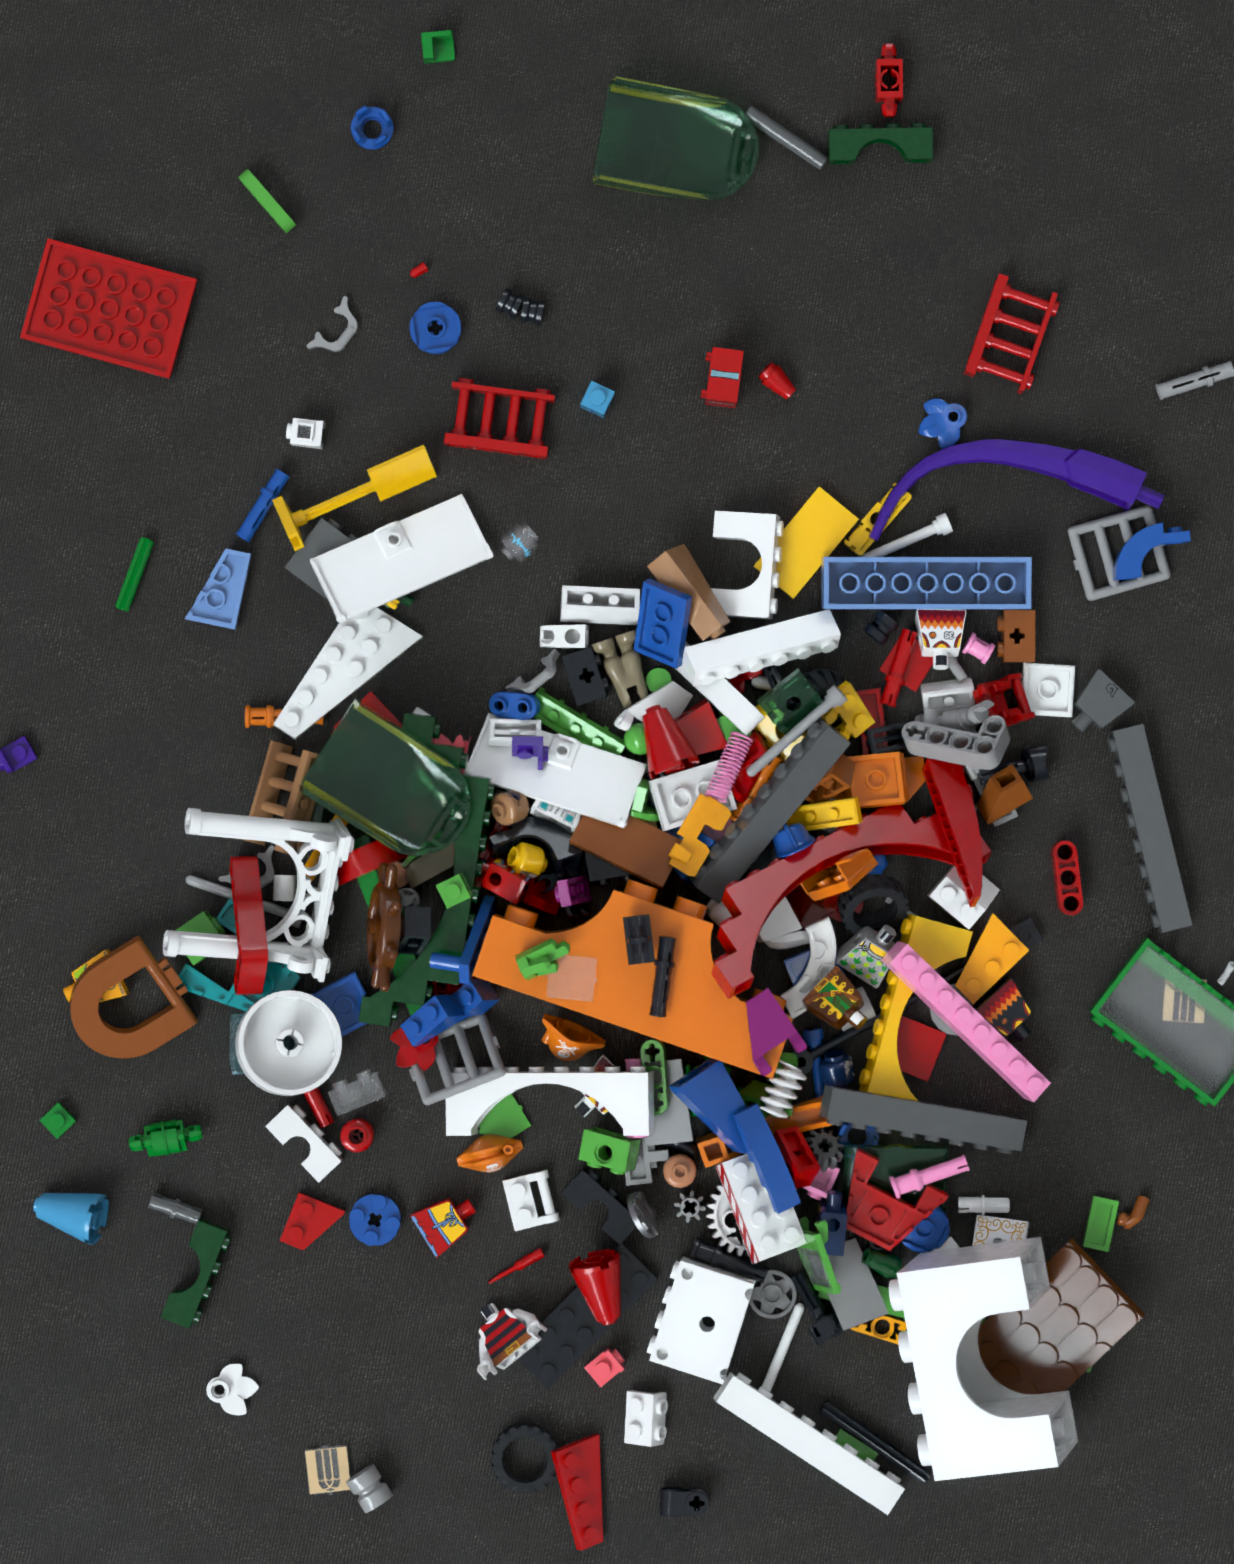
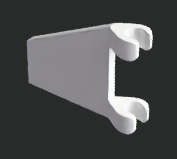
[614,681,693,731]

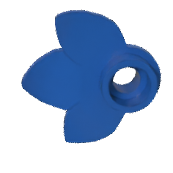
[919,398,967,449]

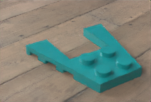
[177,899,301,1012]

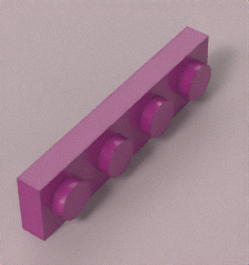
[554,875,592,907]

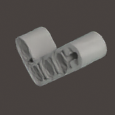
[901,715,1010,770]

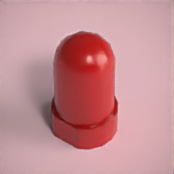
[410,262,429,278]

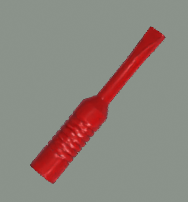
[488,1248,545,1284]

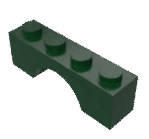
[828,123,933,165]
[160,1218,231,1329]

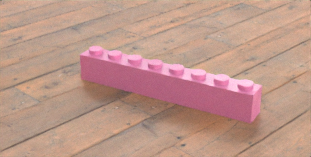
[881,941,1051,1102]

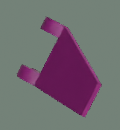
[746,988,807,1076]

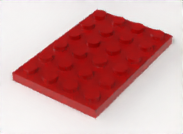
[20,238,198,379]

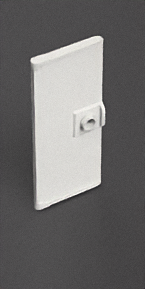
[310,494,493,624]
[463,713,647,828]

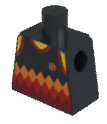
[971,976,1031,1041]

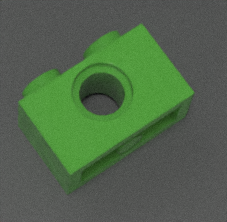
[579,1126,641,1175]

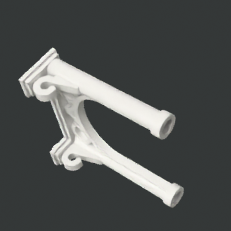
[163,808,354,982]

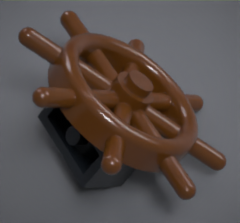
[367,862,431,992]

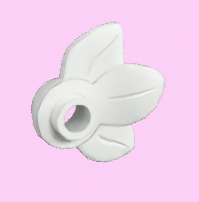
[206,1364,259,1415]

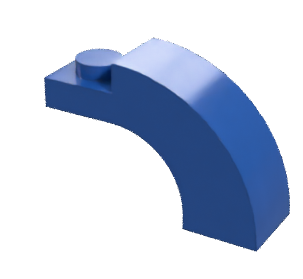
[1113,523,1191,581]

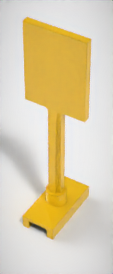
[272,445,437,551]

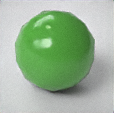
[624,722,646,755]

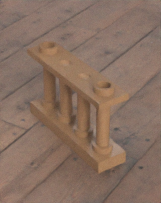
[242,740,328,854]

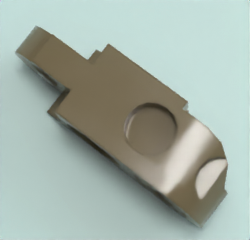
[405,836,455,889]

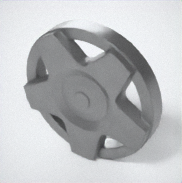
[627,1191,660,1239]
[749,1270,796,1319]

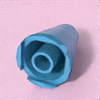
[33,1193,109,1245]

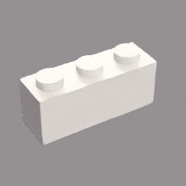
[560,585,640,625]

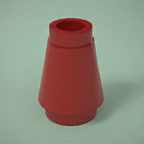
[758,362,796,400]

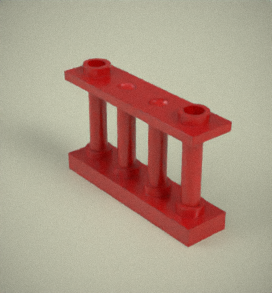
[963,273,1060,394]
[444,378,555,459]

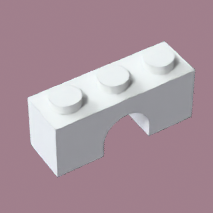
[265,1103,343,1183]

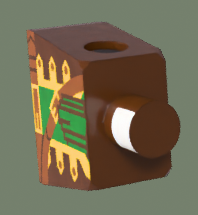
[802,966,867,1030]

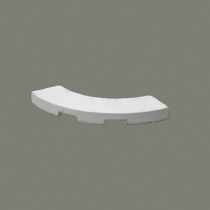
[781,916,836,1019]

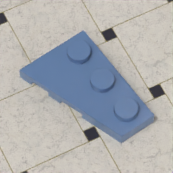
[185,549,252,630]

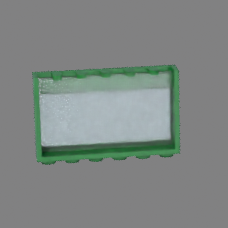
[1088,937,1234,1107]

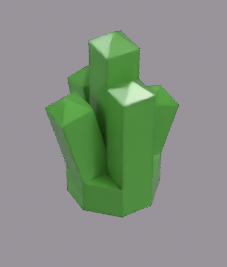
[515,938,570,980]

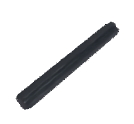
[820,1400,931,1484]

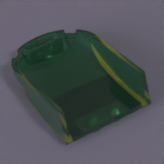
[592,76,759,201]
[298,698,471,856]

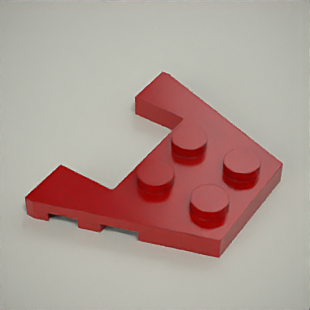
[846,1148,948,1251]

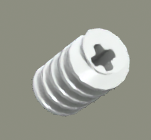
[759,1059,807,1118]

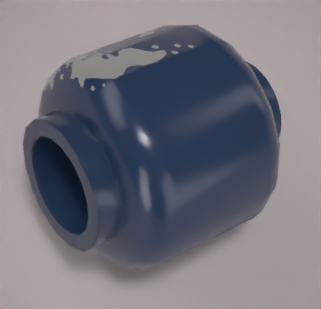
[819,1050,855,1088]

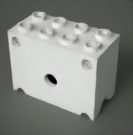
[647,1256,756,1384]

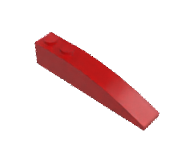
[921,758,983,908]

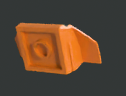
[833,752,925,809]
[800,848,878,901]

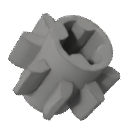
[674,1190,706,1223]

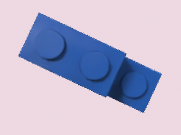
[400,979,500,1047]

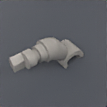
[915,700,995,732]

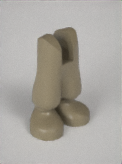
[591,629,648,709]

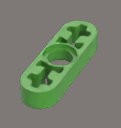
[238,169,296,234]
[641,1039,670,1115]

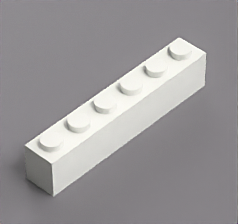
[682,609,841,686]

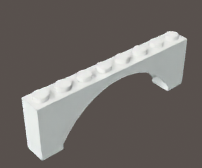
[446,1066,655,1136]

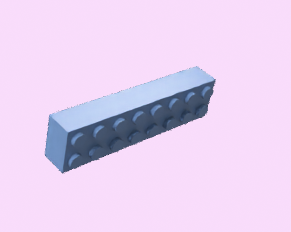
[821,557,1032,609]

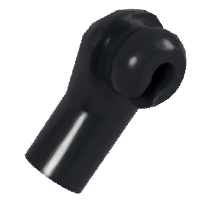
[560,904,592,922]

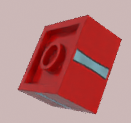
[701,347,744,408]

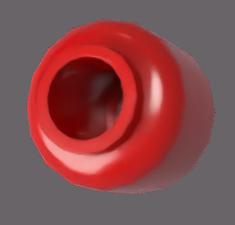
[340,1118,375,1153]

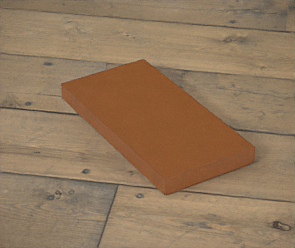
[569,814,682,889]

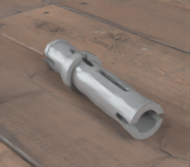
[1156,361,1234,400]

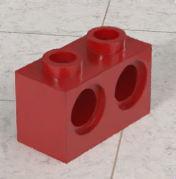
[773,1126,821,1189]

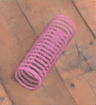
[705,732,753,803]

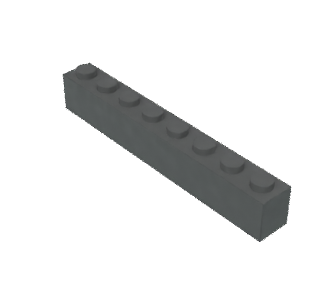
[690,717,851,904]
[1107,724,1192,933]
[819,1085,1027,1155]

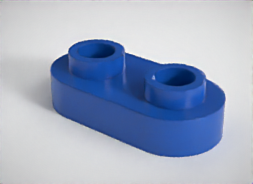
[489,691,540,720]

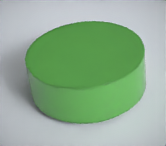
[646,668,672,692]

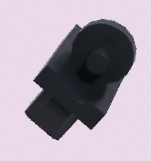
[623,914,655,965]

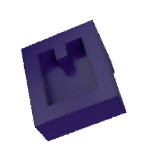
[0,736,38,773]
[512,736,548,770]

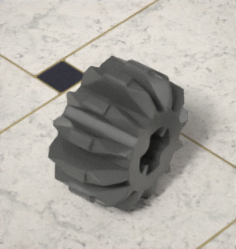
[804,1128,845,1173]

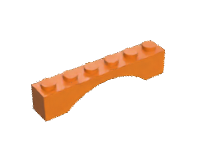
[697,1095,832,1168]

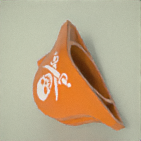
[541,1014,606,1061]
[456,1134,524,1173]

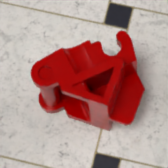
[972,673,1036,727]

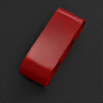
[1051,841,1083,915]

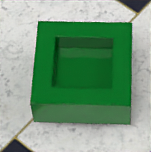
[39,1102,77,1139]

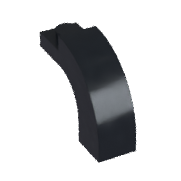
[488,817,582,874]

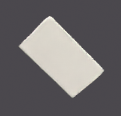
[920,678,975,713]

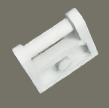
[502,1170,560,1231]

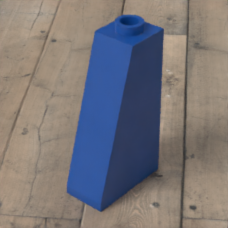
[669,1058,747,1154]

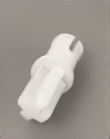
[958,1195,1010,1215]

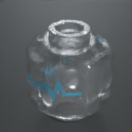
[501,524,539,562]

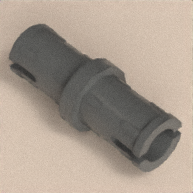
[148,1192,202,1225]

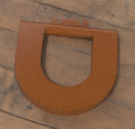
[70,936,198,1058]

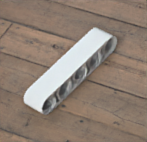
[675,642,765,736]

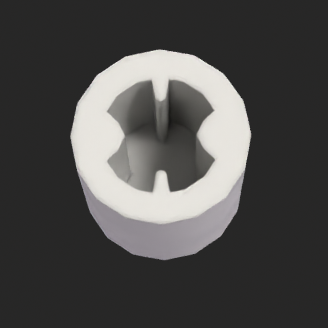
[273,875,297,901]

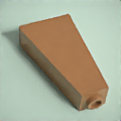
[647,544,730,641]

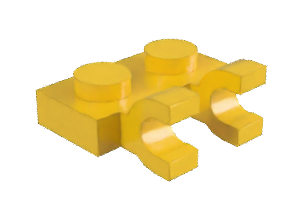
[819,681,875,739]

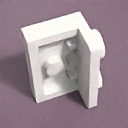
[624,1390,668,1447]

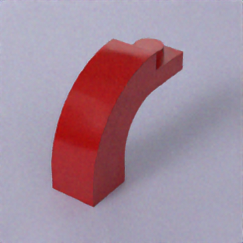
[337,831,413,887]

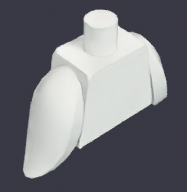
[757,897,810,950]

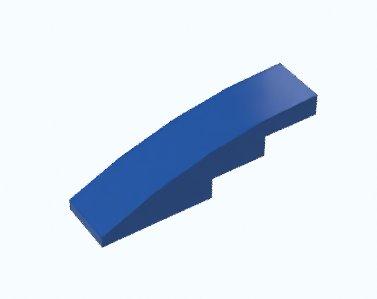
[733,1103,801,1214]

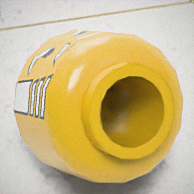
[507,842,547,879]

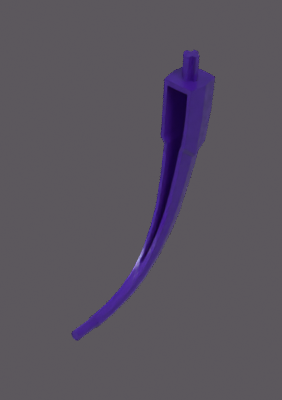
[869,439,1165,541]

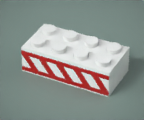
[715,1154,807,1264]

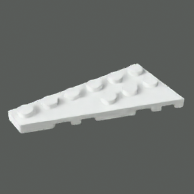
[273,608,423,739]

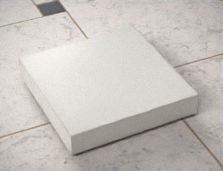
[1022,663,1075,718]

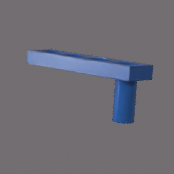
[430,895,495,985]

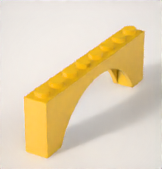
[859,914,973,1101]

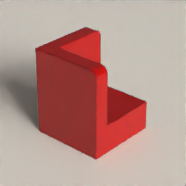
[522,875,561,916]

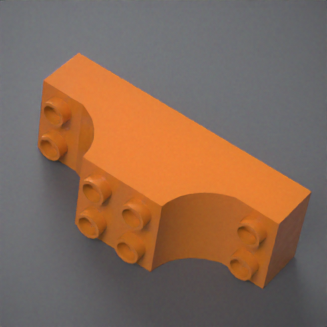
[472,879,793,1079]

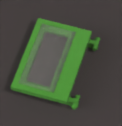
[797,1216,842,1295]

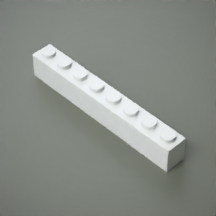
[713,1372,905,1515]

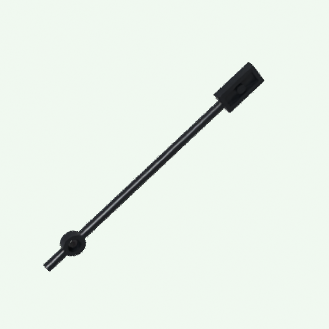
[764,917,1043,1085]

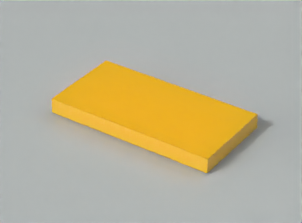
[753,487,859,599]

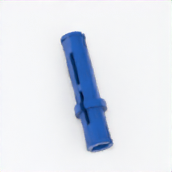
[236,468,290,543]

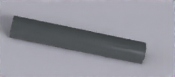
[743,106,829,170]

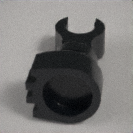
[534,867,580,894]

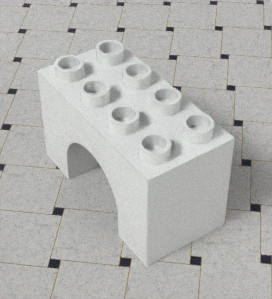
[889,1237,1078,1481]

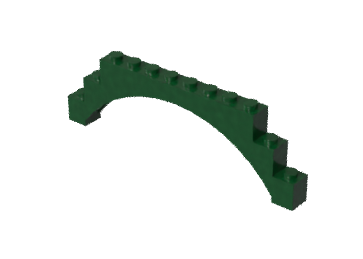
[358,712,495,1027]

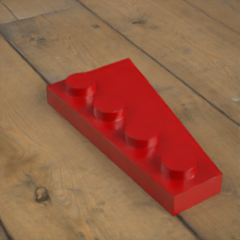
[551,1433,603,1551]

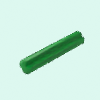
[115,537,154,612]

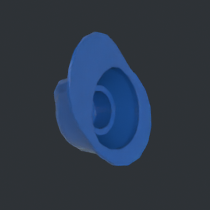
[772,823,815,858]

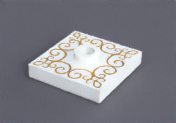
[972,1215,1029,1246]

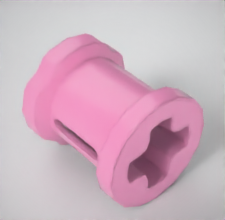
[962,632,995,664]

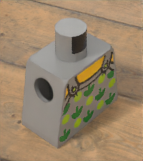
[836,925,897,989]

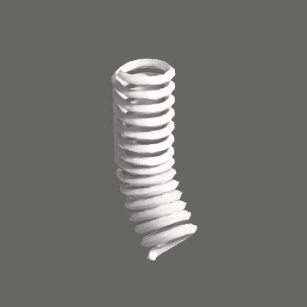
[1217,962,1234,986]

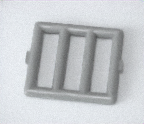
[1068,505,1171,601]
[409,1014,506,1105]

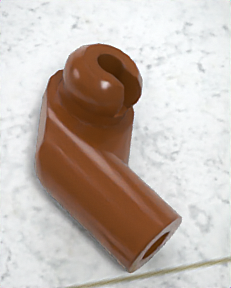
[1116,1195,1150,1229]

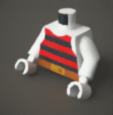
[477,1303,547,1380]

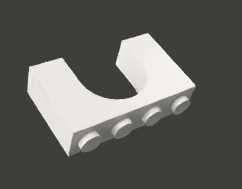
[711,511,784,620]

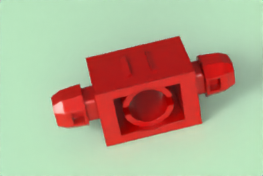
[875,44,904,118]

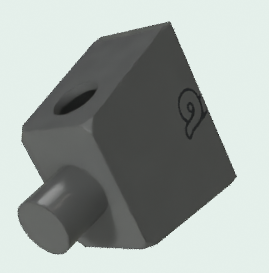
[1071,669,1135,733]

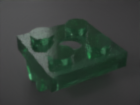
[757,669,831,735]

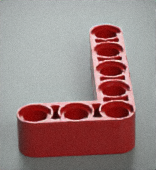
[230,856,268,995]

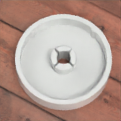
[235,990,342,1096]

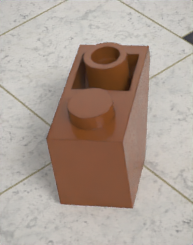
[977,764,1033,825]

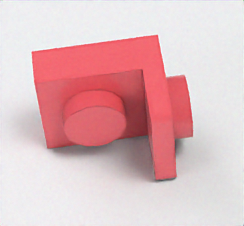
[584,1347,625,1387]

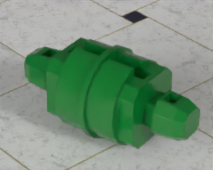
[129,1119,203,1157]

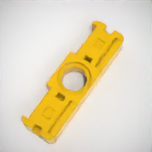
[844,483,911,556]

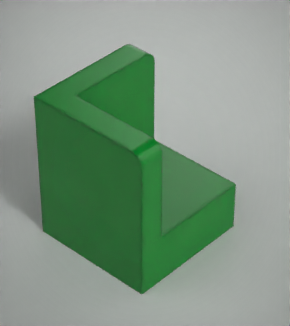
[421,30,455,64]

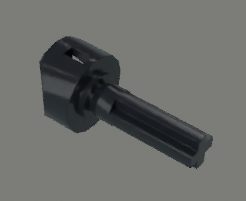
[977,745,1051,785]
[791,1272,848,1346]

